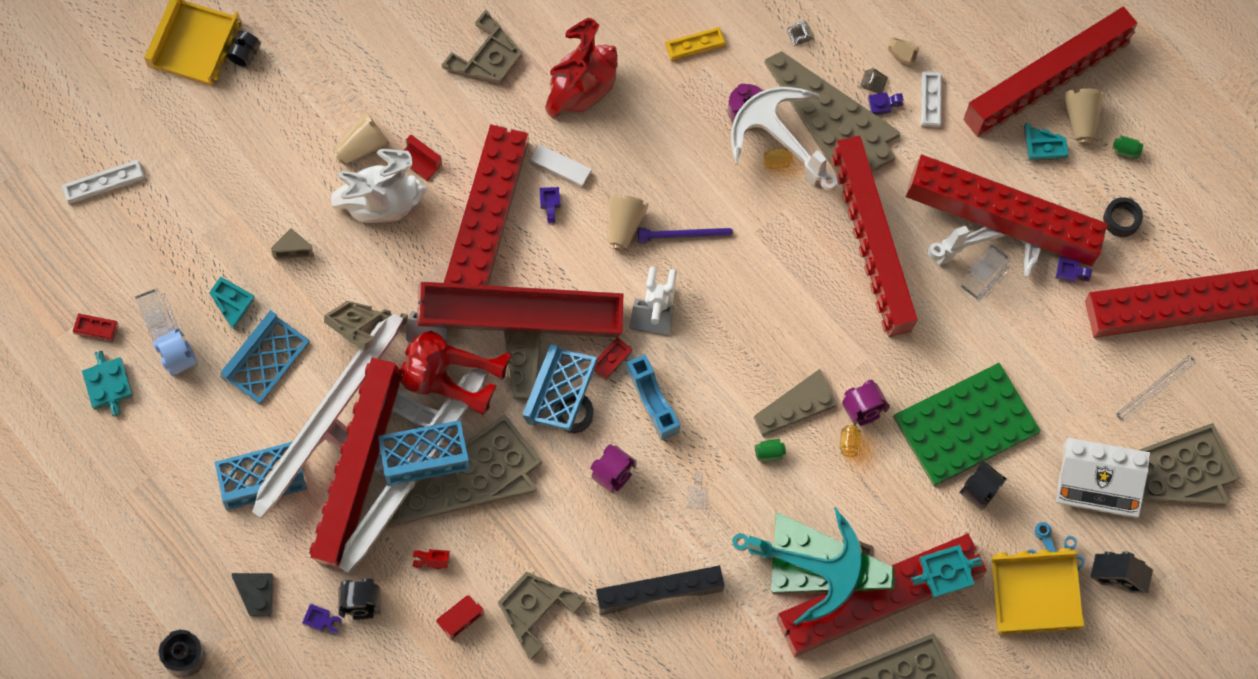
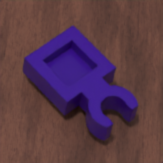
[302,603,343,634]

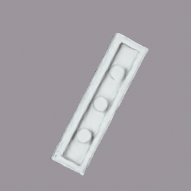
[62,160,145,205]

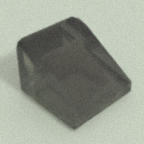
[786,20,814,46]
[860,68,888,94]

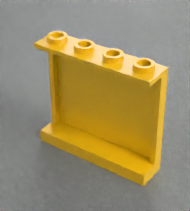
[144,0,242,86]
[991,548,1084,635]

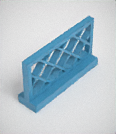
[220,310,310,404]
[522,344,598,431]
[378,420,470,486]
[214,441,307,511]

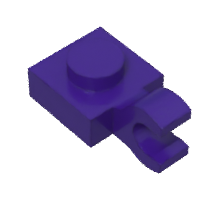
[868,92,904,115]
[539,187,560,223]
[1055,258,1092,282]

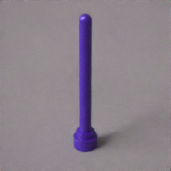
[638,227,733,244]

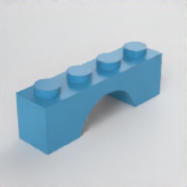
[627,354,680,441]

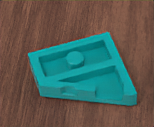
[1024,123,1069,160]
[209,276,255,329]

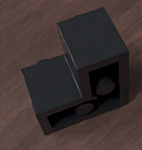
[1090,551,1153,593]

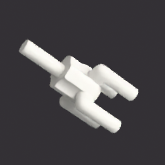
[645,267,677,325]

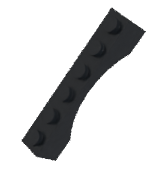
[596,565,725,615]

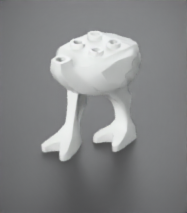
[331,149,427,223]

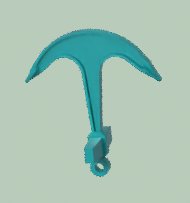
[732,507,862,625]

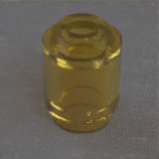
[763,148,793,169]
[839,425,861,457]

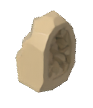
[888,37,919,66]

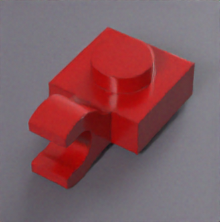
[412,549,450,569]

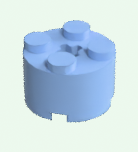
[153,328,197,376]

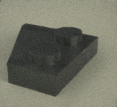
[232,573,273,616]

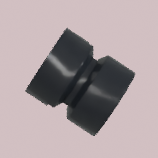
[226,31,261,68]

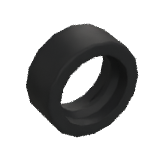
[1103,197,1143,237]
[554,393,593,433]

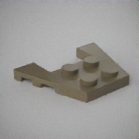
[442,9,522,84]
[324,301,408,351]
[498,572,587,660]

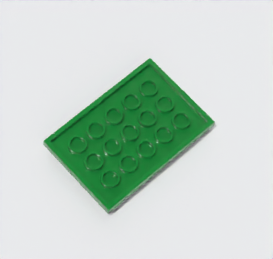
[893,362,1041,486]

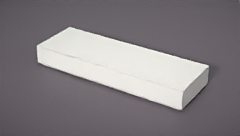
[921,72,942,128]
[530,144,591,188]

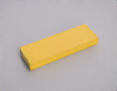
[665,27,726,61]

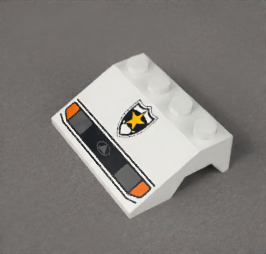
[1056,438,1150,518]

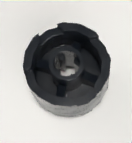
[959,461,1007,511]
[338,578,381,620]
[158,629,205,677]

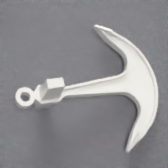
[731,87,838,191]
[928,226,1041,278]

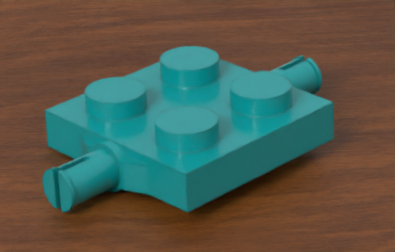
[82,351,133,417]
[911,545,982,599]

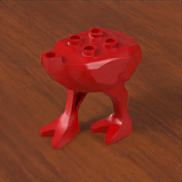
[545,18,618,119]
[400,330,512,415]

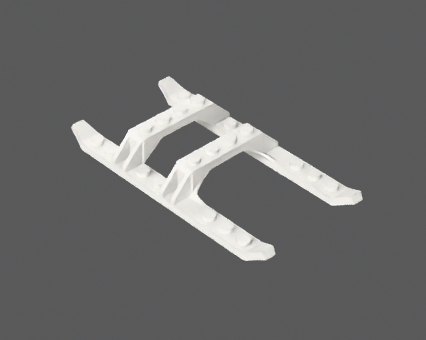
[252,314,488,573]

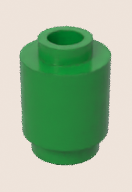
[1112,135,1143,159]
[755,439,786,462]

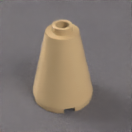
[1064,89,1104,144]
[334,112,390,164]
[609,194,649,251]

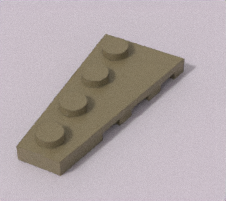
[504,331,541,400]

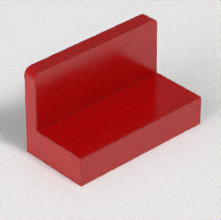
[404,134,442,181]
[436,595,484,640]

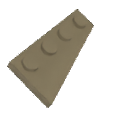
[754,369,837,436]

